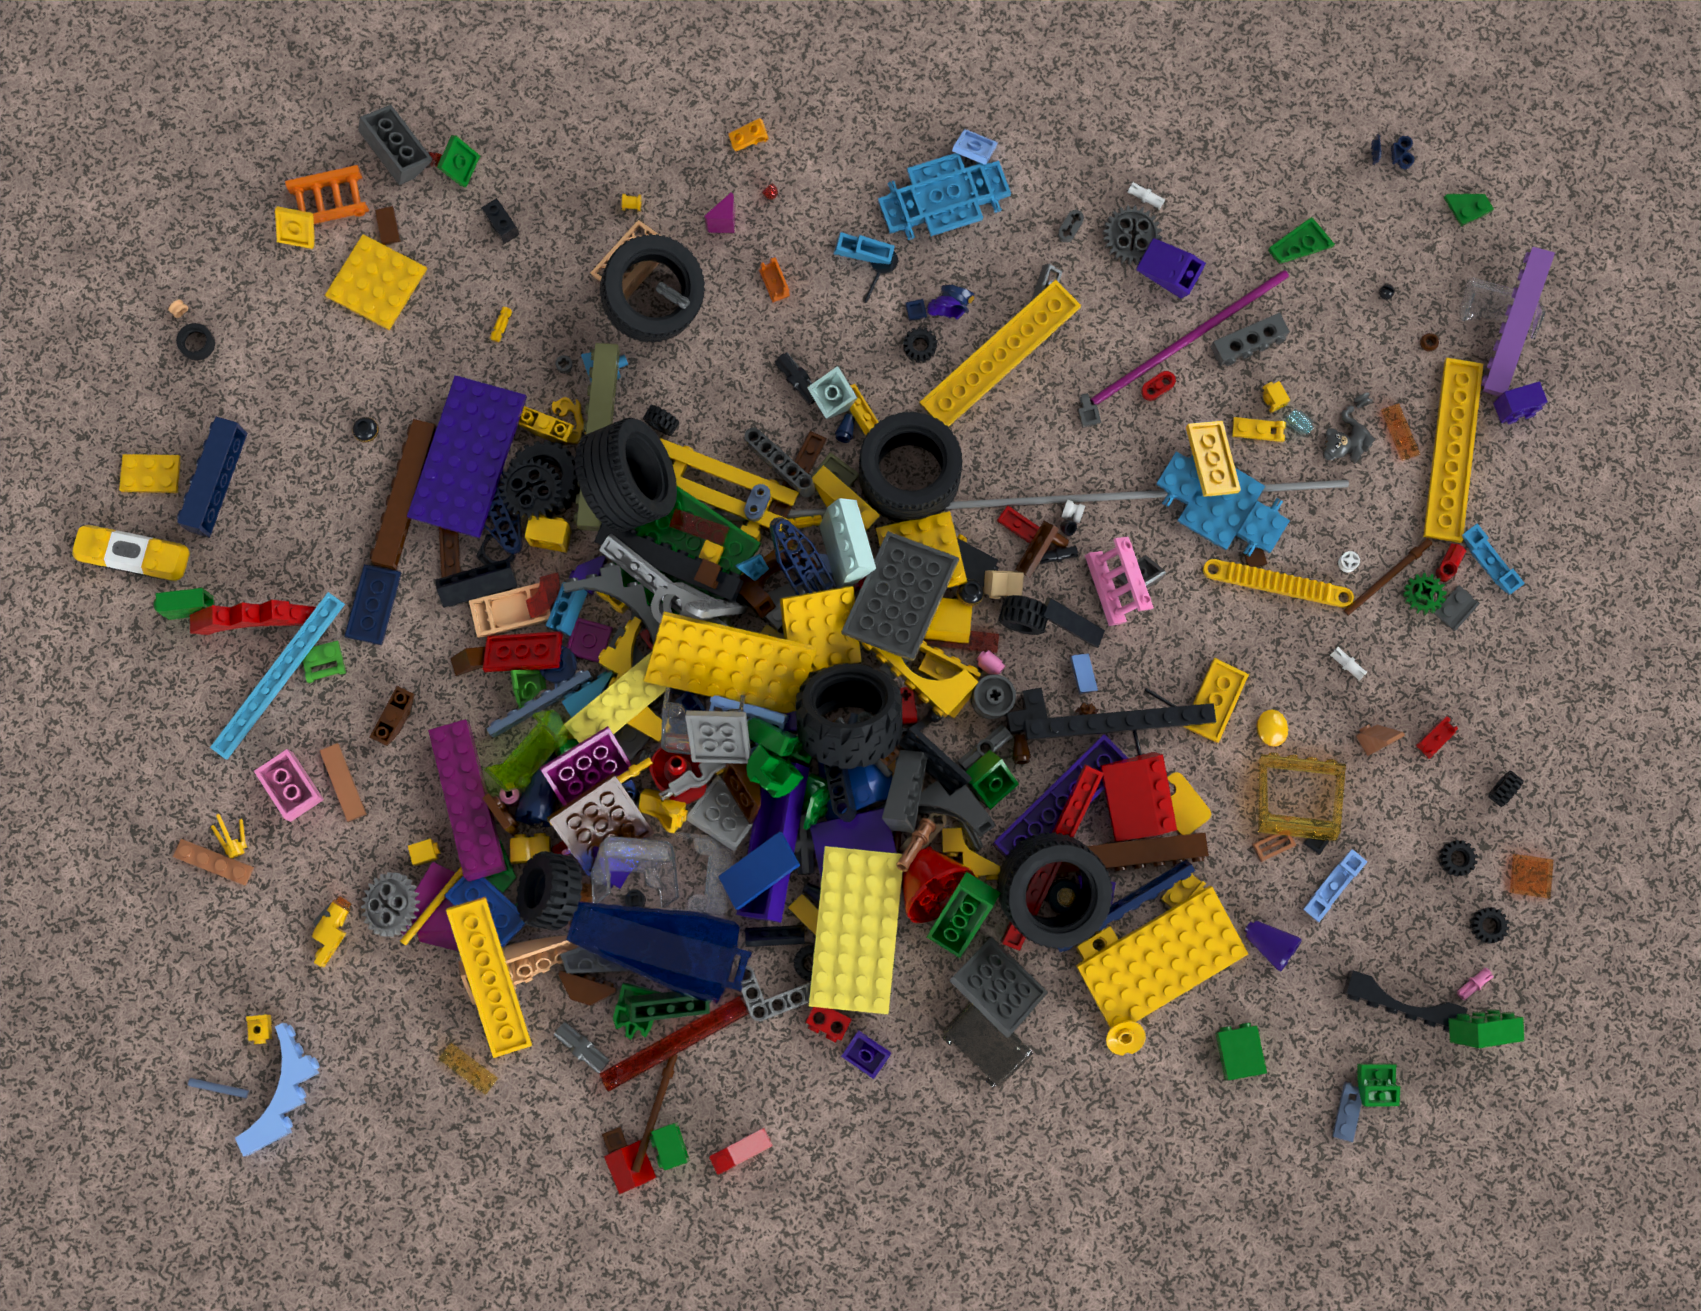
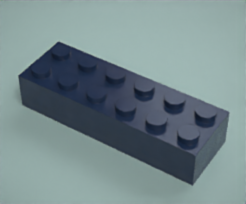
[177,416,248,538]

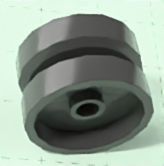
[971,675,1016,720]

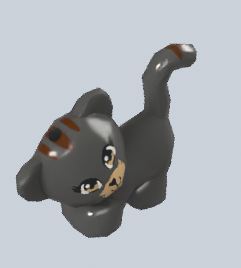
[1323,405,1376,464]

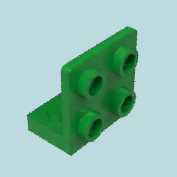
[802,774,830,830]

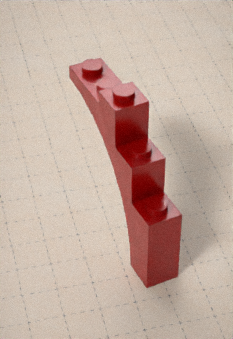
[190,600,316,635]

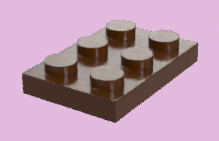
[482,793,520,836]

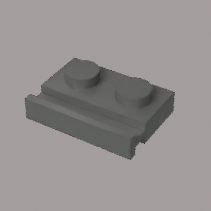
[1434,585,1480,631]

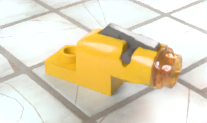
[312,896,352,967]

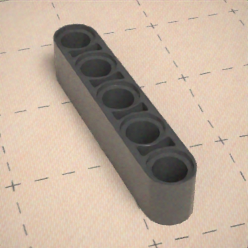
[744,428,815,497]

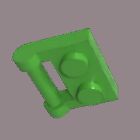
[303,640,346,683]

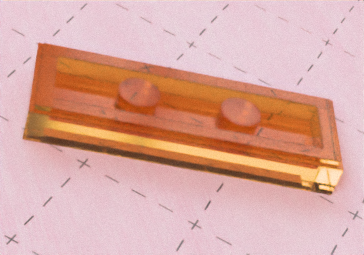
[1381,403,1420,461]

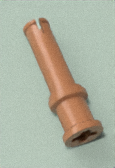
[896,818,936,872]

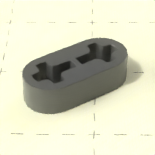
[1058,210,1084,243]

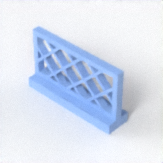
[709,695,789,755]

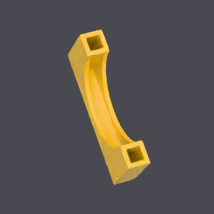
[862,642,978,718]

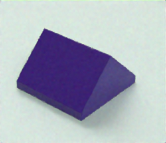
[841,1030,892,1079]

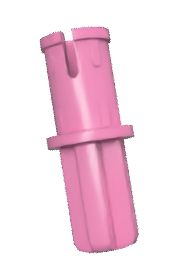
[1457,967,1494,1000]

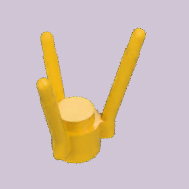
[211,814,247,859]

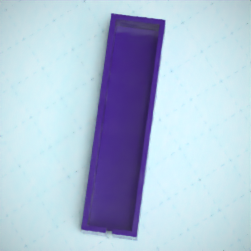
[736,763,809,923]

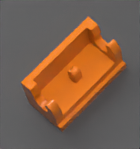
[759,257,790,303]

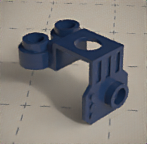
[1371,134,1414,169]

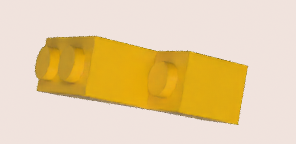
[638,788,688,833]
[942,828,1000,880]

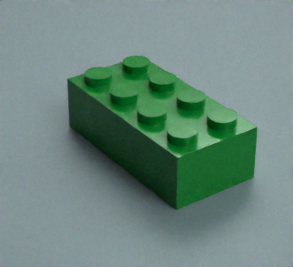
[927,872,1001,958]

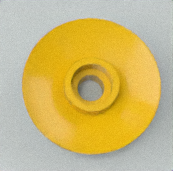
[1106,1021,1146,1056]

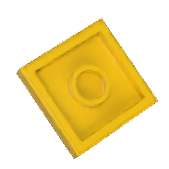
[275,206,315,249]

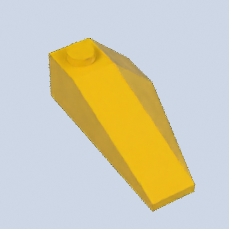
[812,465,880,531]

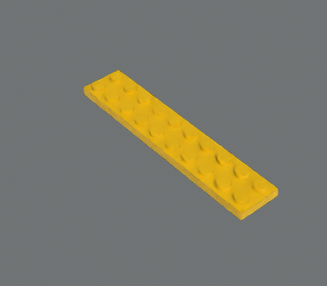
[919,280,1081,427]
[1423,358,1484,543]

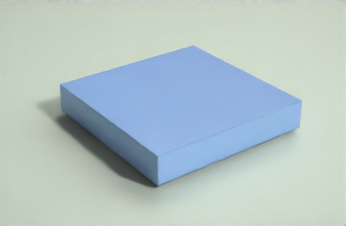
[952,129,997,165]

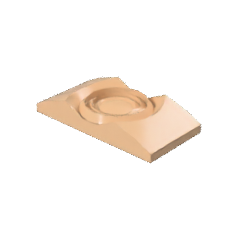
[469,582,551,638]

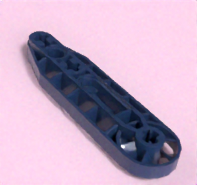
[484,471,523,554]
[770,517,837,596]

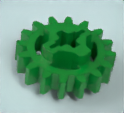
[1403,573,1447,615]

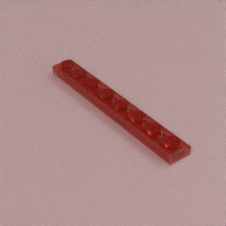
[599,996,749,1092]

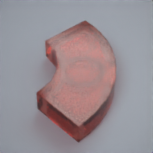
[526,572,560,620]

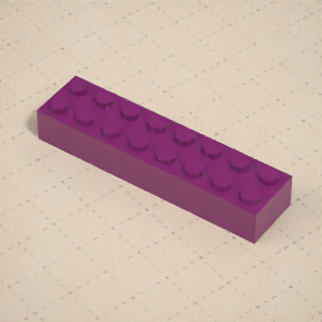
[428,719,507,881]

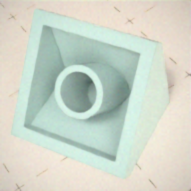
[807,366,857,419]

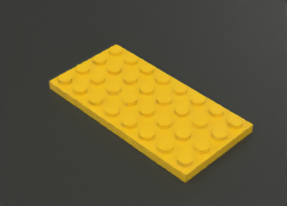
[644,611,817,713]
[1075,886,1248,1028]

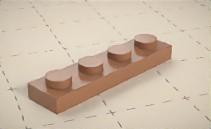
[173,839,254,886]

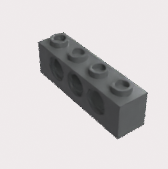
[1211,313,1290,366]

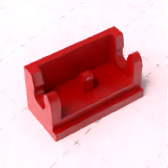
[1415,716,1458,759]

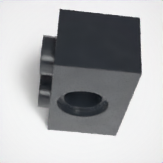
[481,198,520,244]

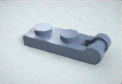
[1332,1082,1362,1142]

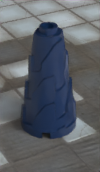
[514,749,558,828]

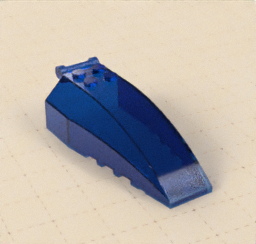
[566,902,752,1004]

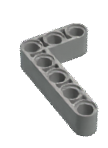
[736,965,811,1021]

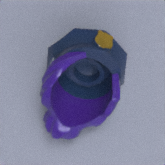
[927,285,974,320]

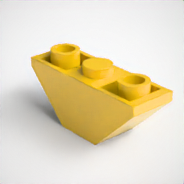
[518,406,574,443]

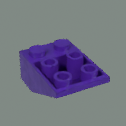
[1135,238,1206,299]

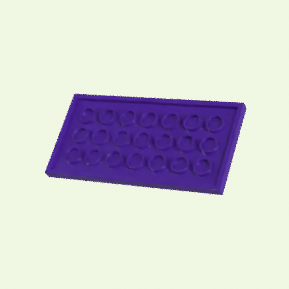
[407,375,527,539]

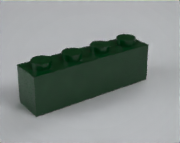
[625,988,710,1023]

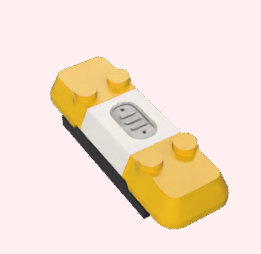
[72,525,190,581]

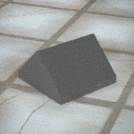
[1116,555,1166,599]

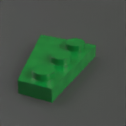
[1268,217,1335,264]

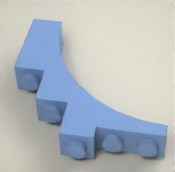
[235,1023,320,1156]

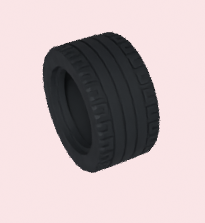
[599,234,705,343]
[859,411,963,522]
[575,418,677,532]
[996,832,1113,949]

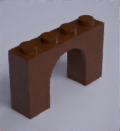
[739,539,818,619]

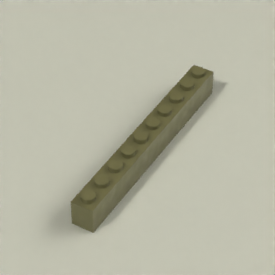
[574,343,620,531]

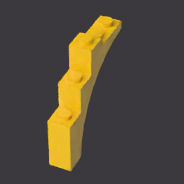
[598,617,670,744]

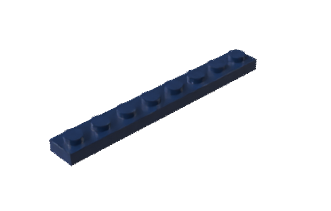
[1057,860,1195,952]

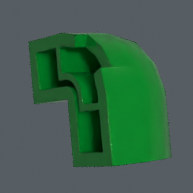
[747,745,804,798]

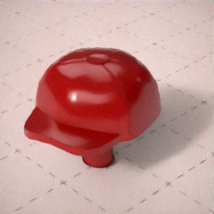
[649,741,706,805]

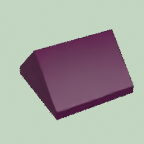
[704,192,735,233]

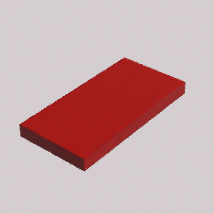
[483,631,563,672]

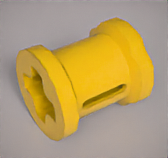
[622,194,642,211]

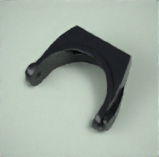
[476,534,516,565]

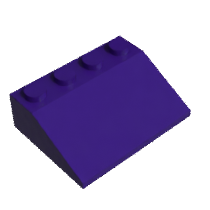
[810,807,897,880]

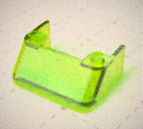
[484,710,569,792]

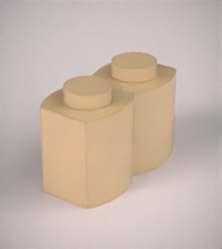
[984,570,1024,599]

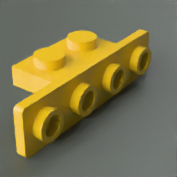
[918,640,981,680]

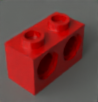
[806,1007,852,1043]

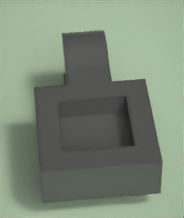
[1078,393,1101,428]

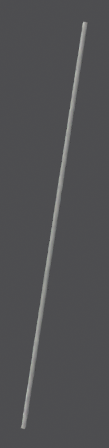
[729,480,1349,521]

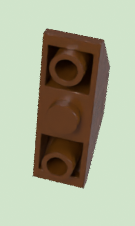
[369,686,415,746]
[558,970,618,1006]

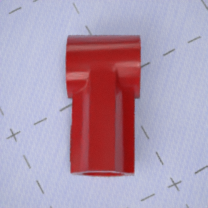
[1435,543,1466,582]

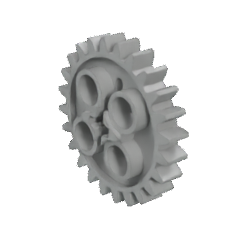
[361,872,420,937]

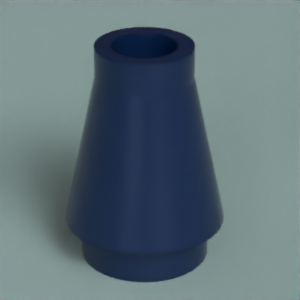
[835,414,855,443]

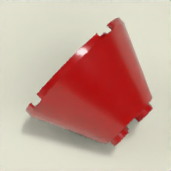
[902,846,976,923]

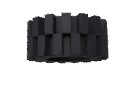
[903,327,937,363]
[643,405,680,436]
[1488,771,1524,807]
[1439,840,1478,876]
[1470,907,1510,944]
[794,945,815,981]

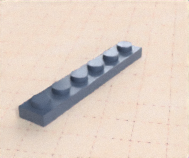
[487,670,595,738]

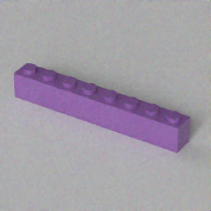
[1481,247,1555,397]

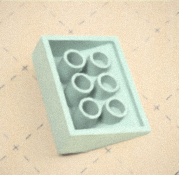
[819,498,876,588]

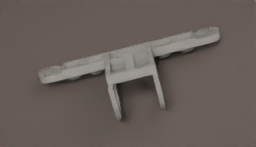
[651,583,748,623]

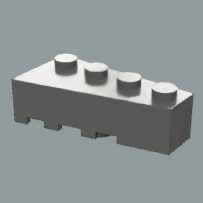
[882,750,927,833]

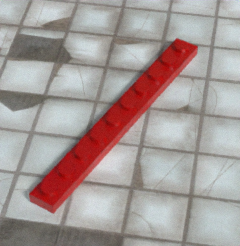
[1001,764,1104,951]

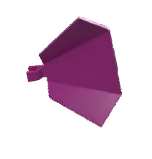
[401,862,459,952]

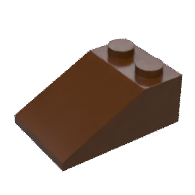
[721,763,761,824]

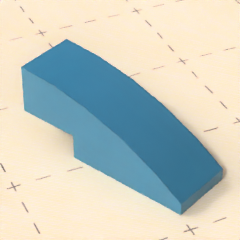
[834,232,895,264]

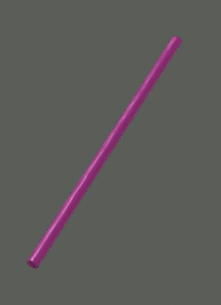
[1090,270,1289,405]

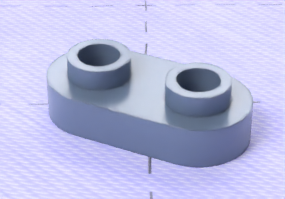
[744,484,771,522]

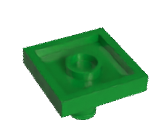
[437,135,480,187]

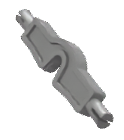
[659,762,726,801]

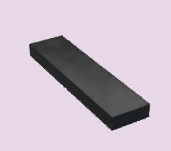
[1040,598,1105,648]

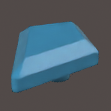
[736,554,769,581]

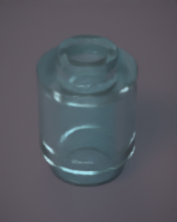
[1286,408,1315,436]

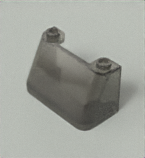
[941,1002,1034,1088]

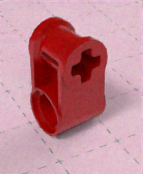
[900,687,917,725]

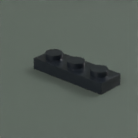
[745,925,805,947]

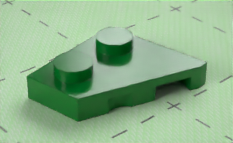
[1444,194,1494,227]

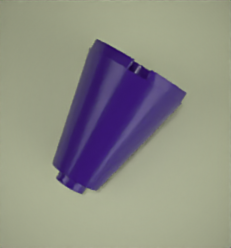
[1244,920,1302,972]

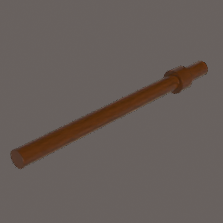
[1343,539,1432,616]
[632,1053,678,1173]

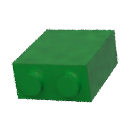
[154,588,214,620]
[1215,1022,1267,1081]

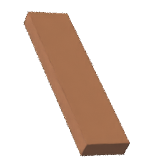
[320,743,366,822]

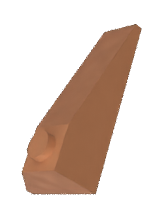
[1356,724,1405,756]

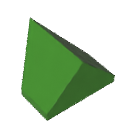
[510,670,547,709]

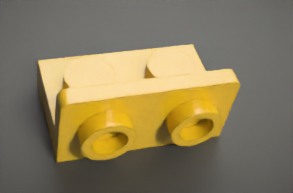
[1161,873,1206,908]

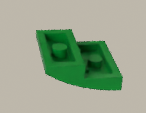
[1357,1063,1400,1107]

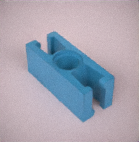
[546,582,588,636]

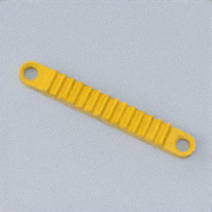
[1203,559,1354,608]

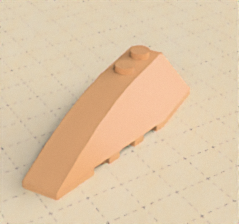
[458,935,580,1005]

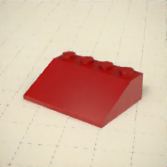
[1100,752,1177,842]

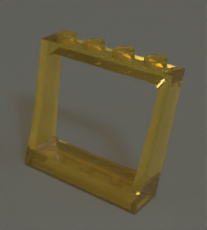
[1258,753,1346,841]

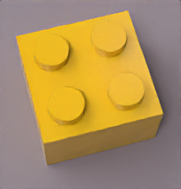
[525,514,572,553]

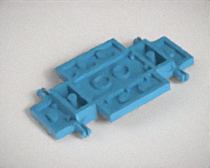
[878,153,1011,240]
[1156,451,1290,557]

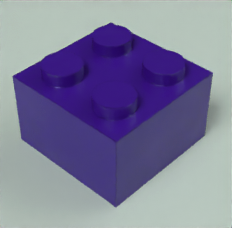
[1493,381,1548,424]

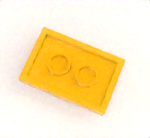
[119,454,181,493]

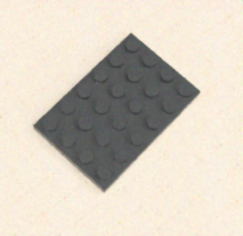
[841,531,959,662]

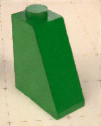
[747,717,799,756]

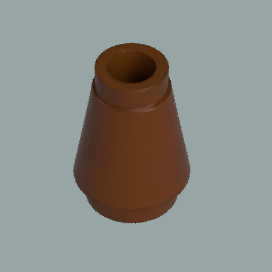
[1012,735,1031,765]

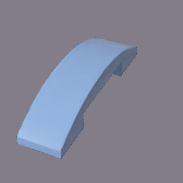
[1303,849,1368,922]

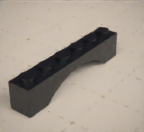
[1342,970,1468,1033]

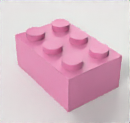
[254,749,324,822]

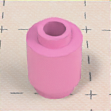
[976,650,1005,675]
[499,784,522,806]

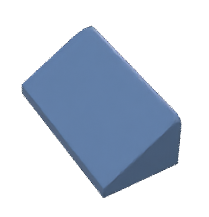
[1070,654,1098,695]

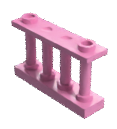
[1085,537,1153,626]

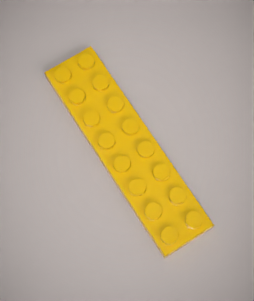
[446,897,532,1058]

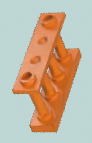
[285,165,370,224]

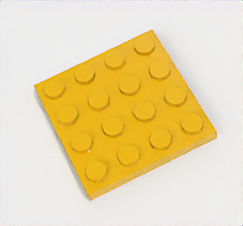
[325,234,427,331]
[876,511,967,588]
[780,586,861,672]

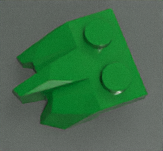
[613,982,662,1040]

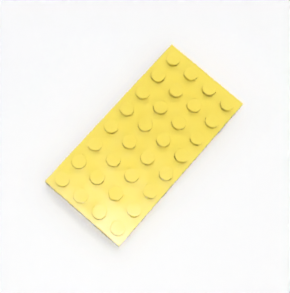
[809,846,903,1014]

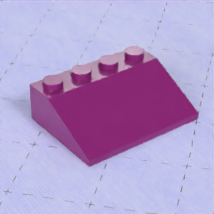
[540,726,631,806]

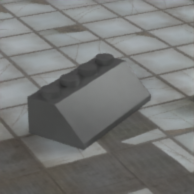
[358,104,432,185]

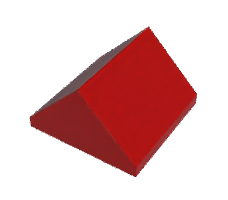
[604,1140,657,1194]

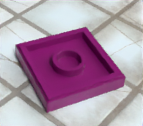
[567,618,613,663]

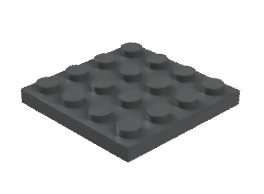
[949,937,1048,1038]

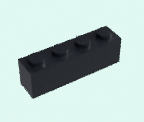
[435,558,517,608]

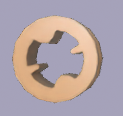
[169,299,188,318]

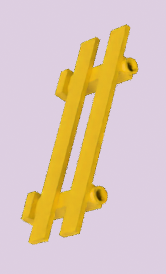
[660,438,799,541]

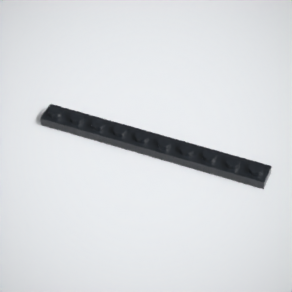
[1024,703,1216,741]

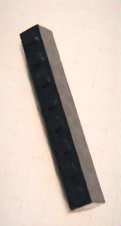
[594,523,744,602]

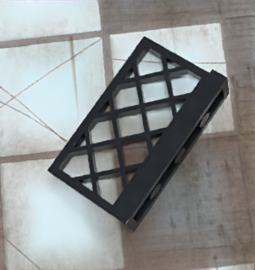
[897,725,972,795]

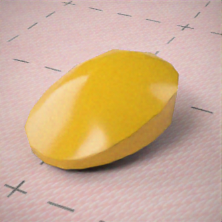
[1256,709,1288,747]

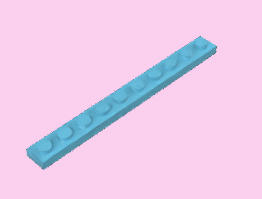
[210,592,345,760]

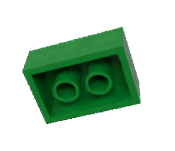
[1449,1009,1524,1048]

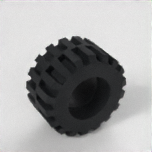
[998,595,1048,635]

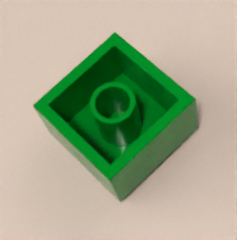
[965,750,1019,810]
[650,1122,690,1171]

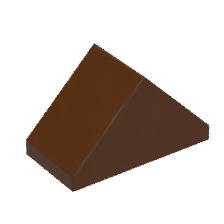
[450,646,485,676]

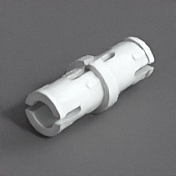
[1128,182,1165,210]
[1330,647,1367,681]

